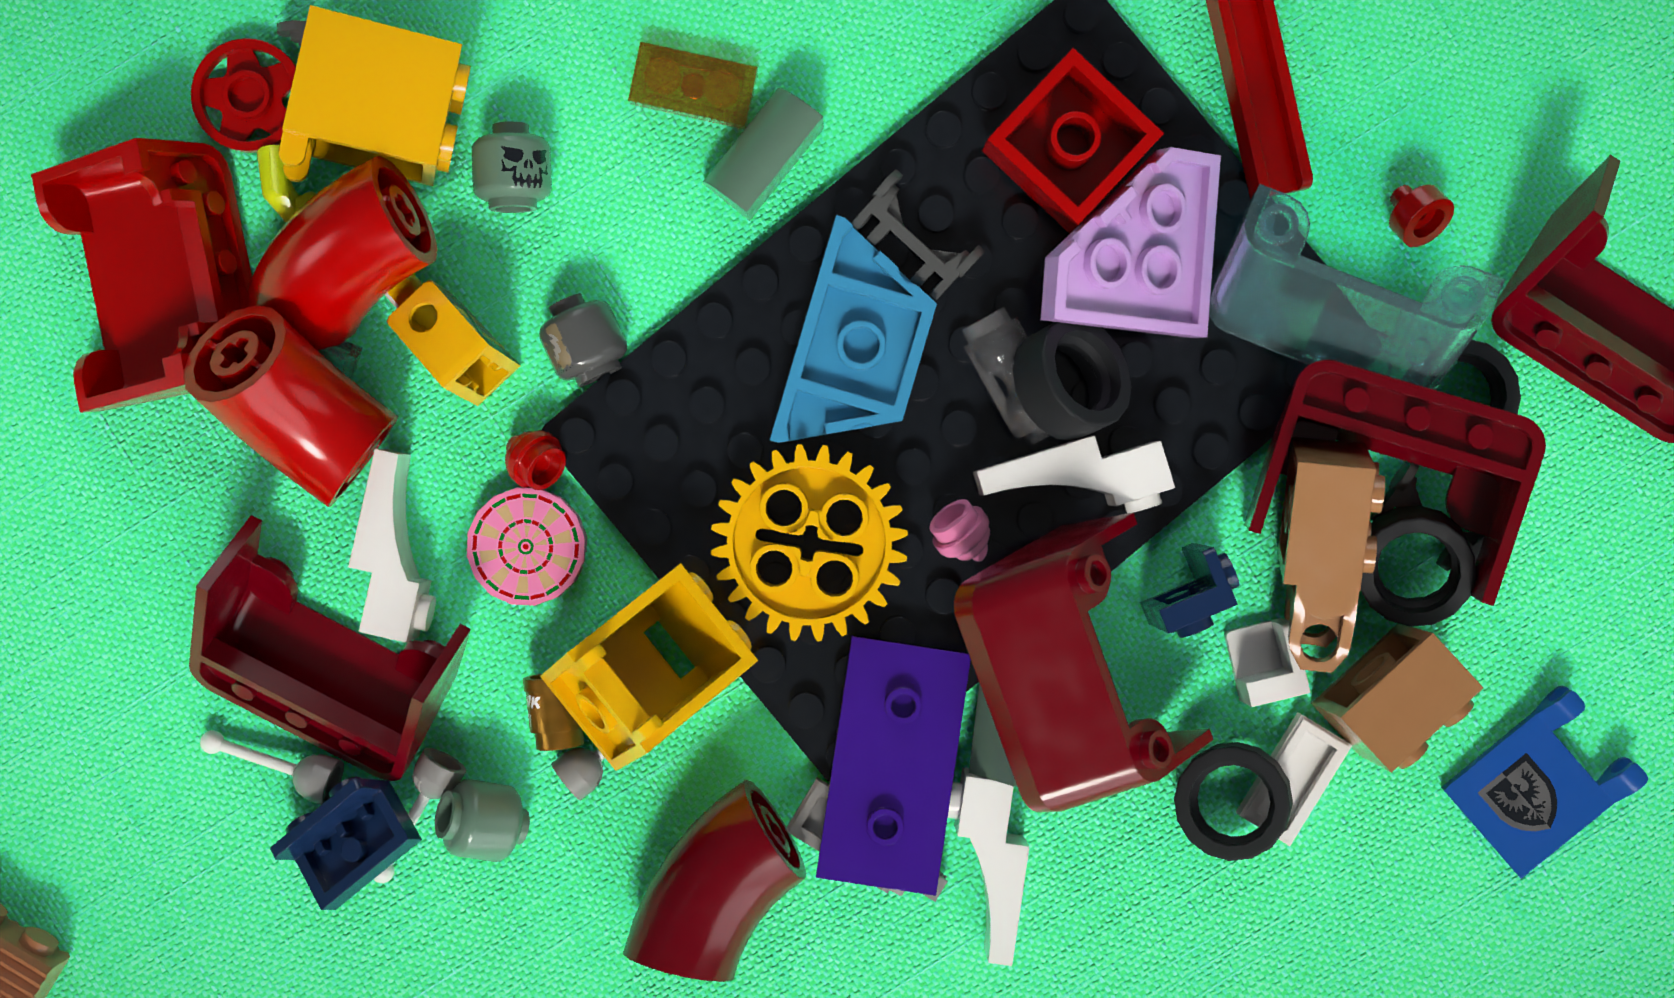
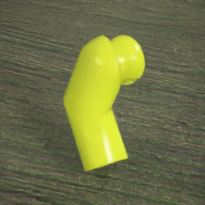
[257,145,316,222]

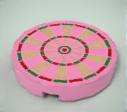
[467,488,587,606]

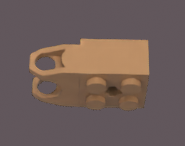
[1278,437,1385,673]

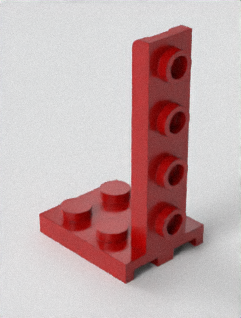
[1206,0,1313,201]

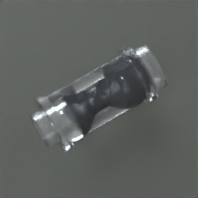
[962,307,1050,444]

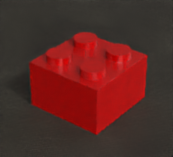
[982,48,1164,233]

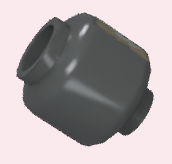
[539,293,628,387]

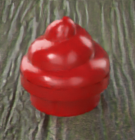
[505,430,566,490]

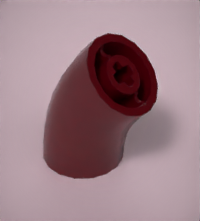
[623,780,807,982]

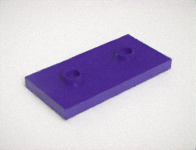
[816,636,971,896]

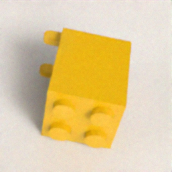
[279,5,471,186]
[540,563,758,771]

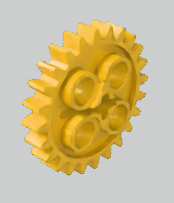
[711,444,908,641]

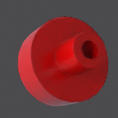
[1389,184,1454,247]

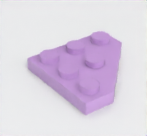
[1041,147,1221,338]

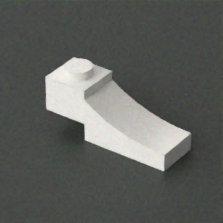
[973,435,1175,513]
[348,449,436,643]
[948,767,1030,966]

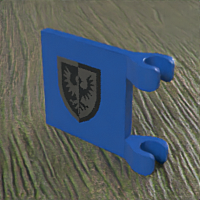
[1441,686,1648,879]

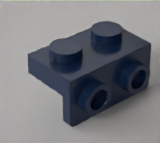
[1140,543,1239,638]
[270,776,422,910]

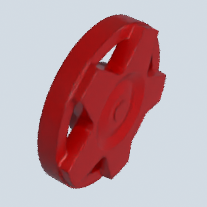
[191,38,296,153]

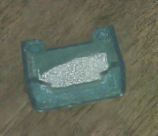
[1209,184,1505,390]

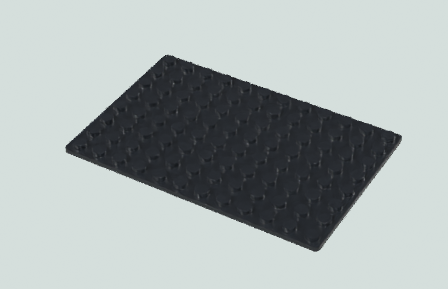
[542,0,1384,783]

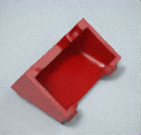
[31,138,252,413]

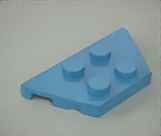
[770,215,937,443]

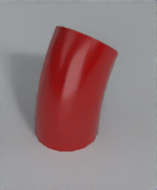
[249,156,438,350]
[183,305,398,507]

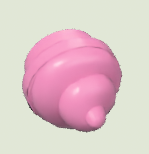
[929,499,990,562]

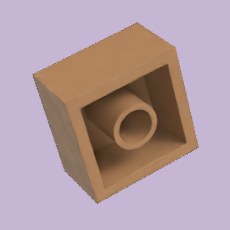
[1311,623,1483,773]

